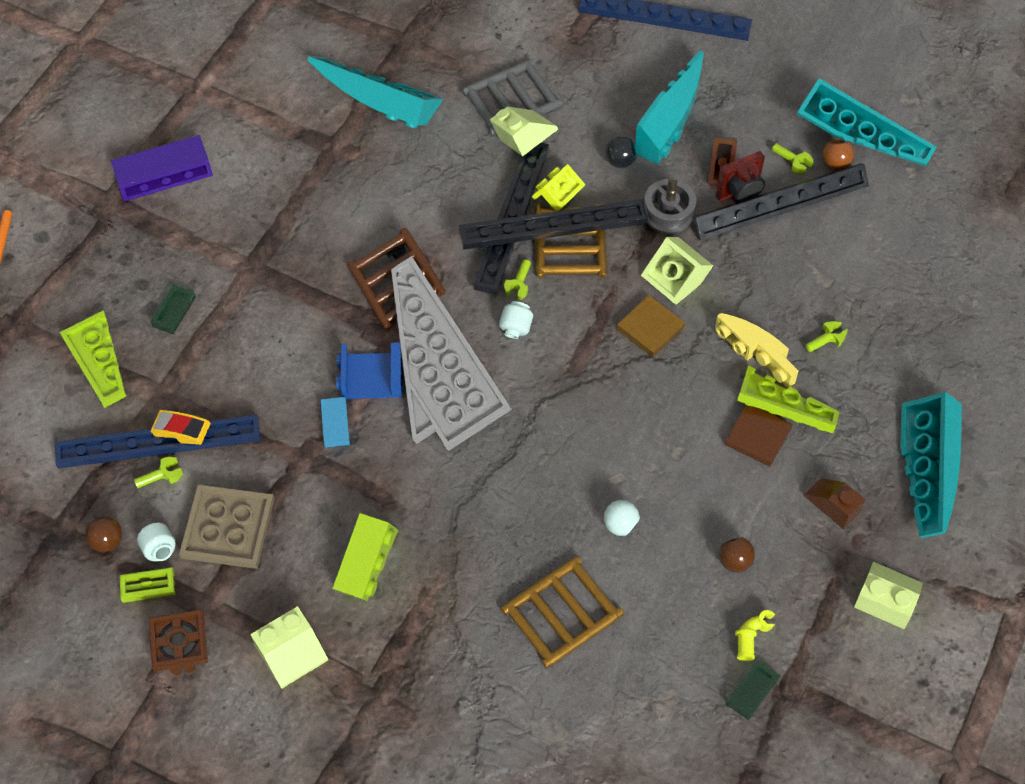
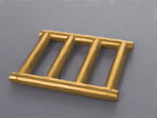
[535,204,607,278]
[500,556,624,668]

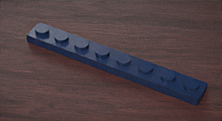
[579,0,752,41]
[55,415,261,469]

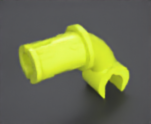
[735,610,775,661]

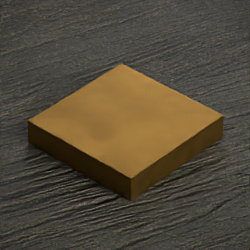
[617,295,685,357]

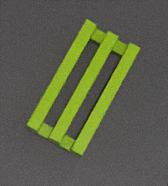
[120,567,176,603]

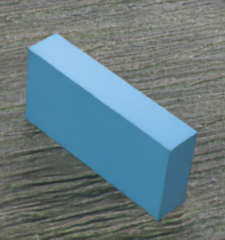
[321,397,350,448]

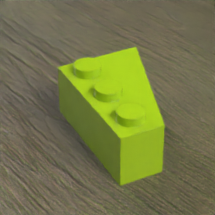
[332,513,399,601]

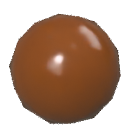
[822,140,855,170]

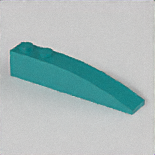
[635,50,704,165]
[307,56,443,128]
[797,78,937,166]
[900,392,962,538]

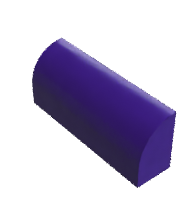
[111,135,213,201]

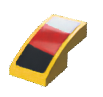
[151,410,211,445]

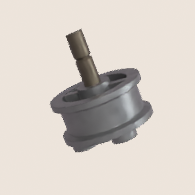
[644,179,696,235]

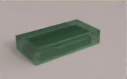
[150,285,196,335]
[726,660,780,721]

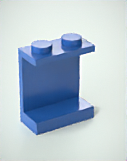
[336,342,402,399]

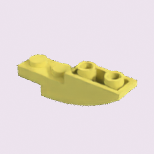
[715,313,799,388]

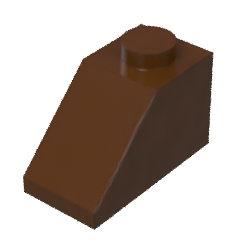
[708,135,737,186]
[804,478,866,529]

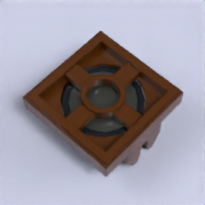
[148,609,208,675]

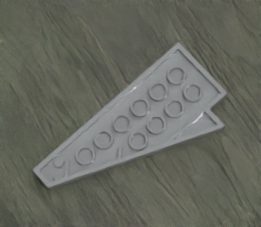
[391,256,512,451]

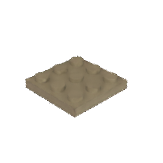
[179,485,274,569]

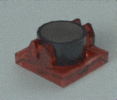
[716,151,766,203]

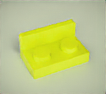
[532,164,585,211]

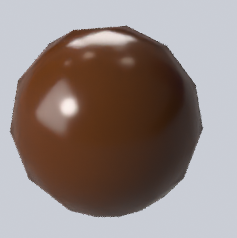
[85,516,122,553]
[719,537,755,573]

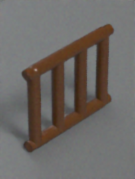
[347,228,445,329]

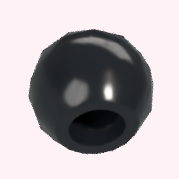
[605,137,636,168]

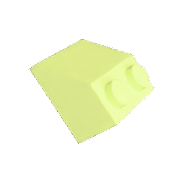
[490,106,558,156]
[641,237,714,304]
[854,562,923,629]
[250,606,328,689]

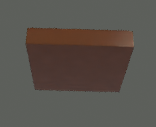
[725,405,793,467]

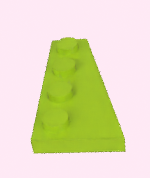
[60,310,127,408]
[737,365,839,433]

